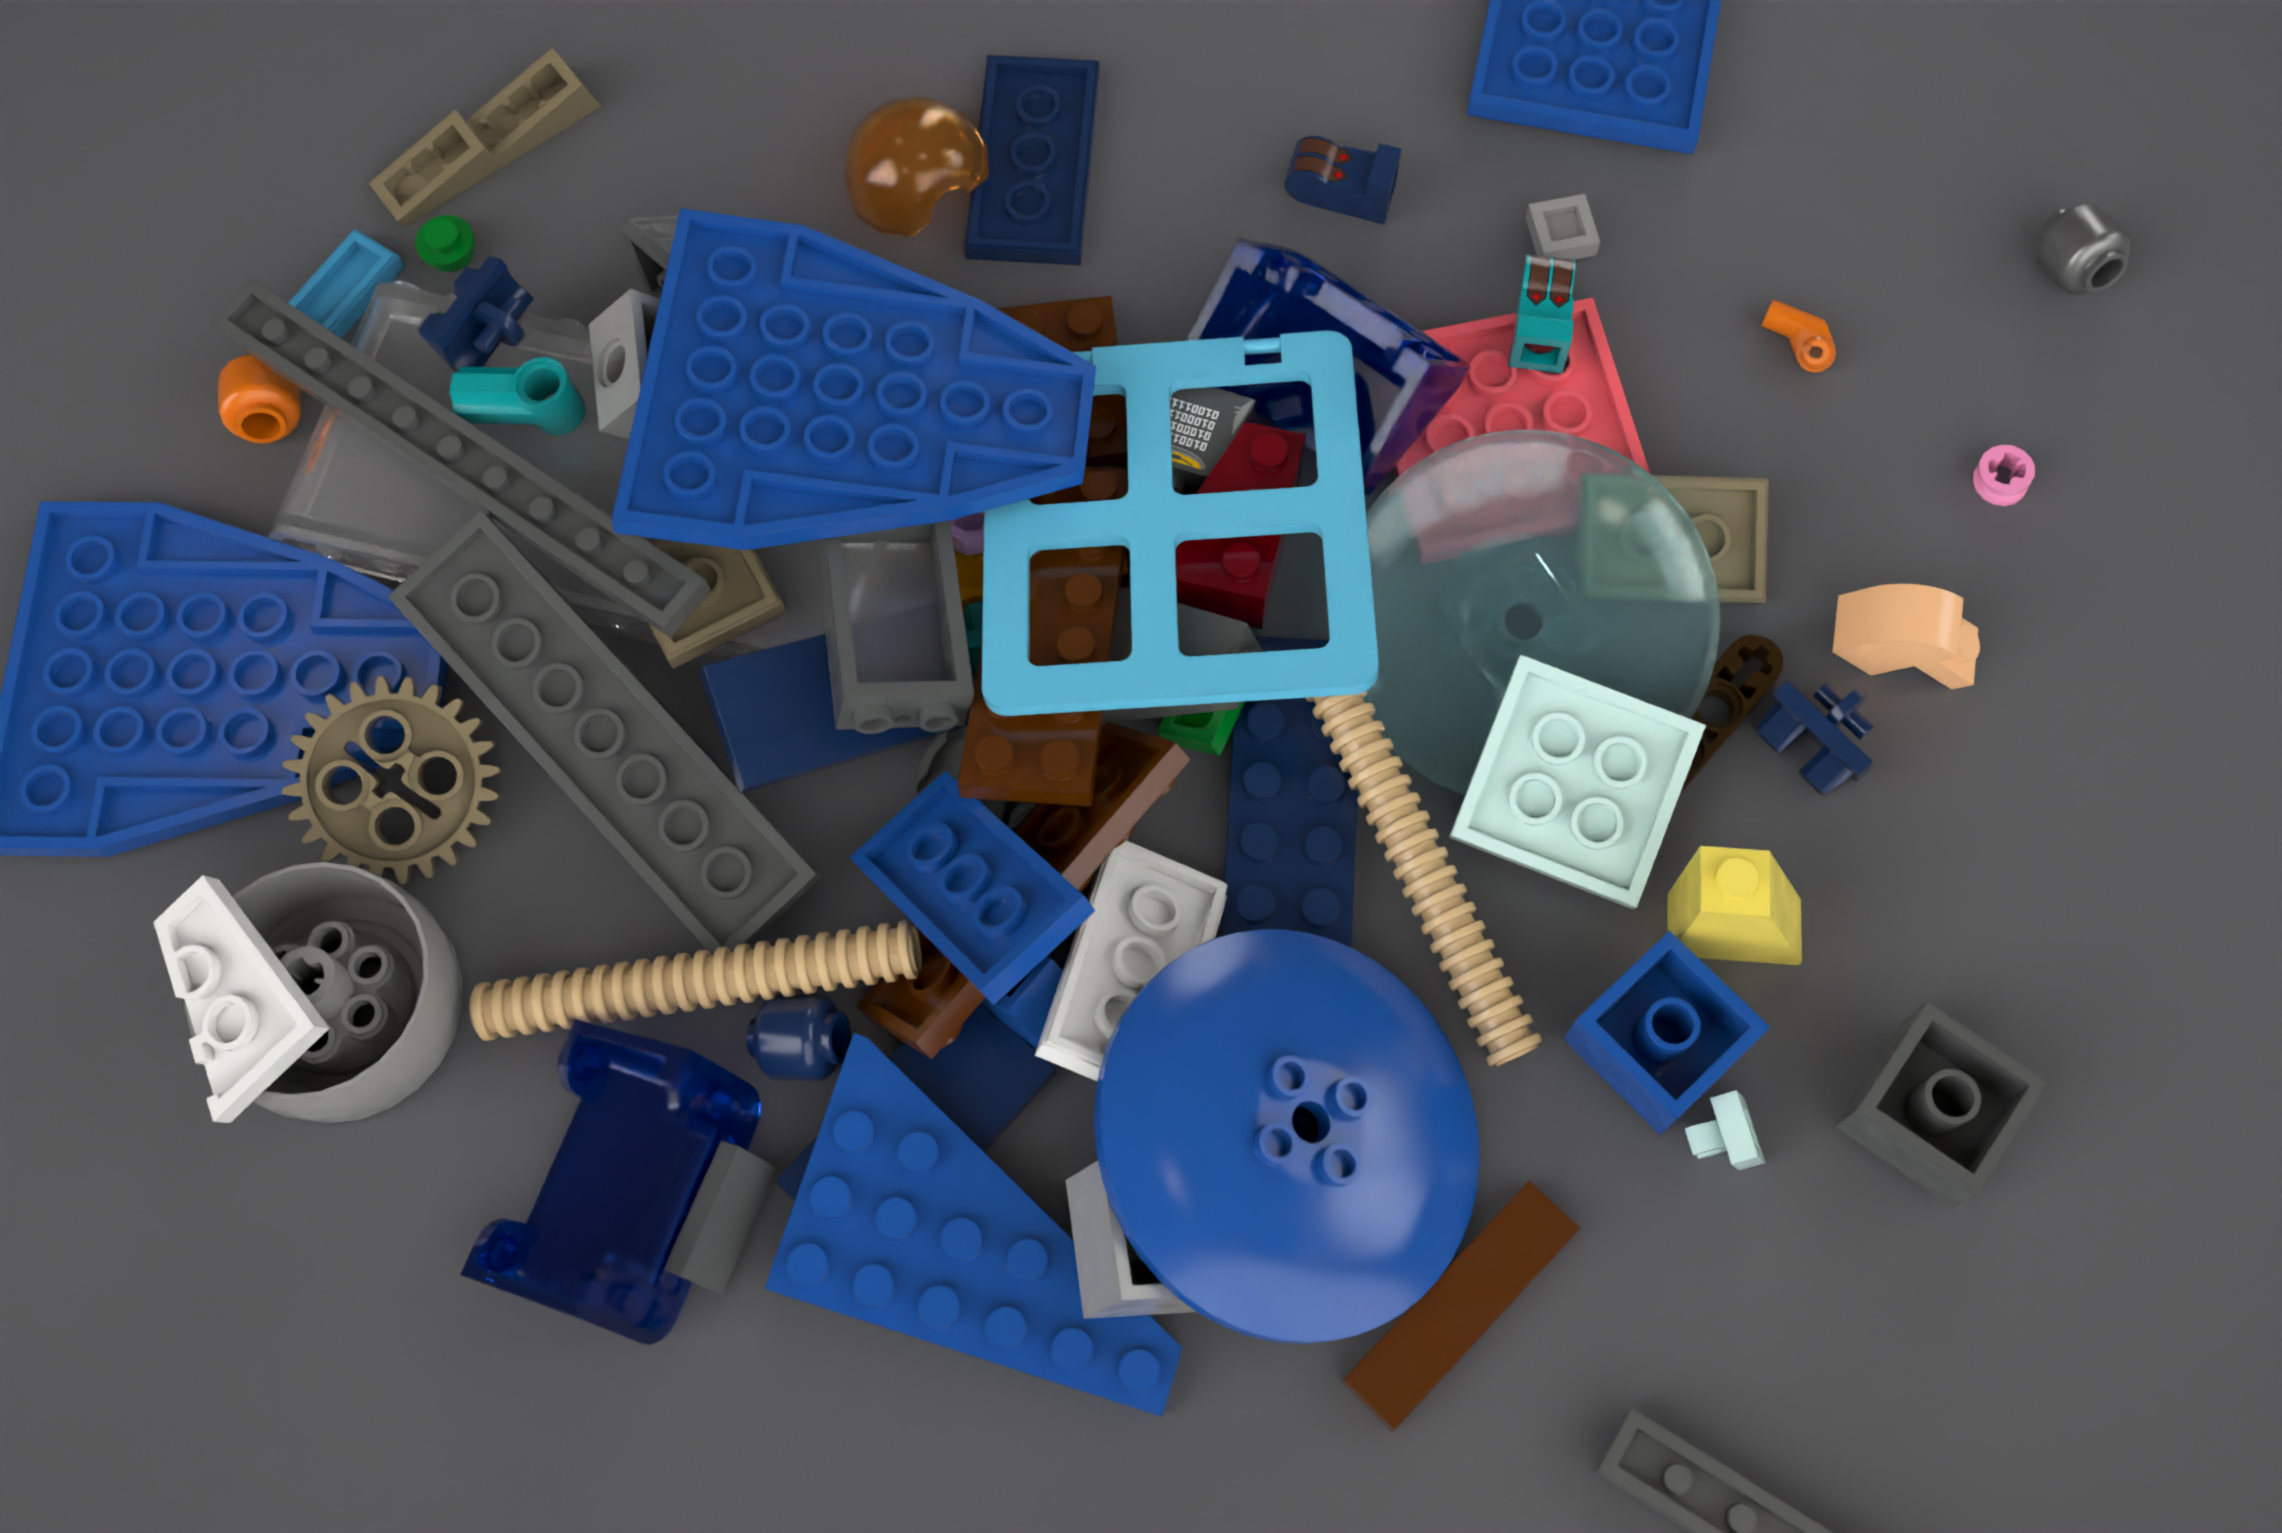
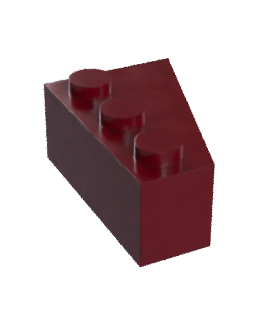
[1176,422,1306,629]

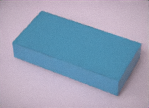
[288,229,405,339]

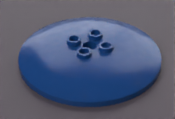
[1094,929,1480,1344]

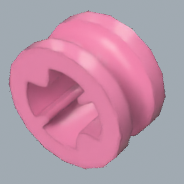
[1973,444,2035,506]

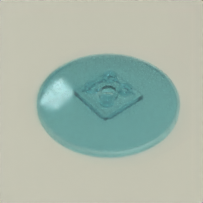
[1363,430,1720,797]

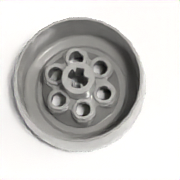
[185,862,463,1123]

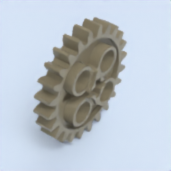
[282,676,502,885]

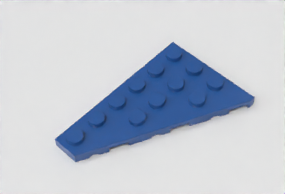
[764,1033,1182,1417]

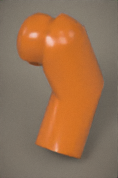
[1761,299,1836,373]

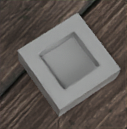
[1525,193,1601,260]

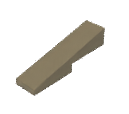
[369,48,602,227]

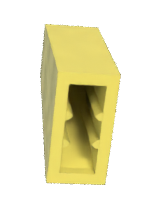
[1667,846,1802,965]

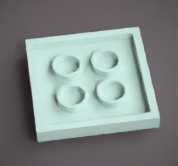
[1448,655,1706,909]

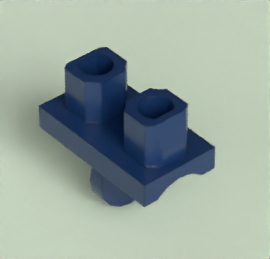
[418,255,534,373]
[1755,681,1874,797]

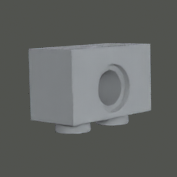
[589,289,660,439]

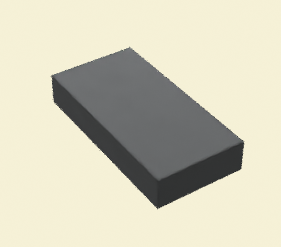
[664,1141,777,1295]

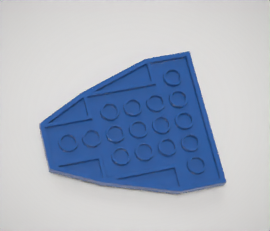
[612,208,1096,550]
[0,501,449,857]

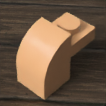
[1832,584,1980,690]

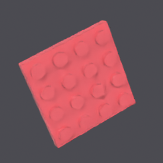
[1360,297,1651,565]

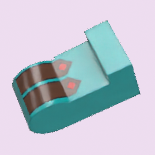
[1508,254,1576,373]

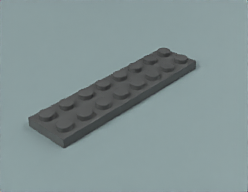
[387,510,822,955]

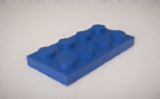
[849,770,1095,1006]

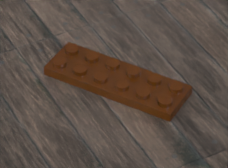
[958,466,1128,807]
[856,721,1190,1059]

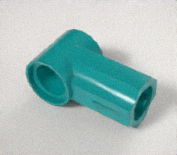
[449,357,586,436]

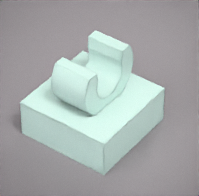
[1685,1090,1766,1170]

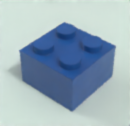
[1563,930,1771,1136]

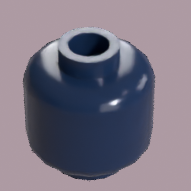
[746,994,851,1080]

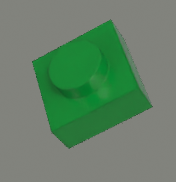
[1157,702,1245,756]

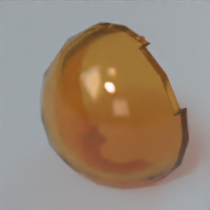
[844,97,989,237]

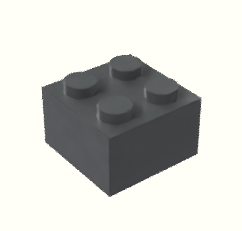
[1835,1002,2049,1207]

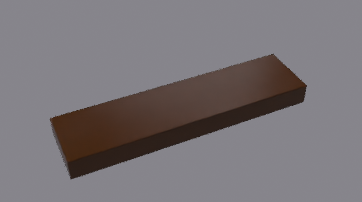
[1341,1181,1581,1432]

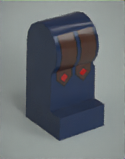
[1284,135,1402,225]

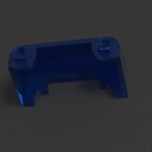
[1186,238,1471,495]
[460,1019,761,1345]

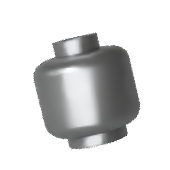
[2036,204,2131,294]

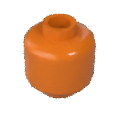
[217,354,302,444]

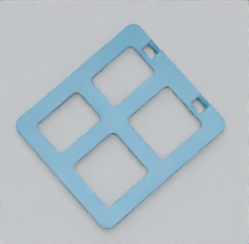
[981,331,1379,716]

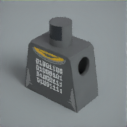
[1170,387,1256,495]

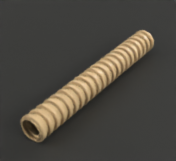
[1306,691,1542,1067]
[469,920,922,1041]

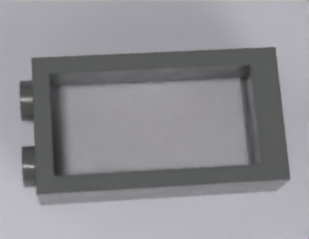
[815,521,975,734]

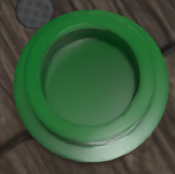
[415,215,475,272]

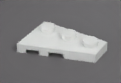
[153,875,330,1123]

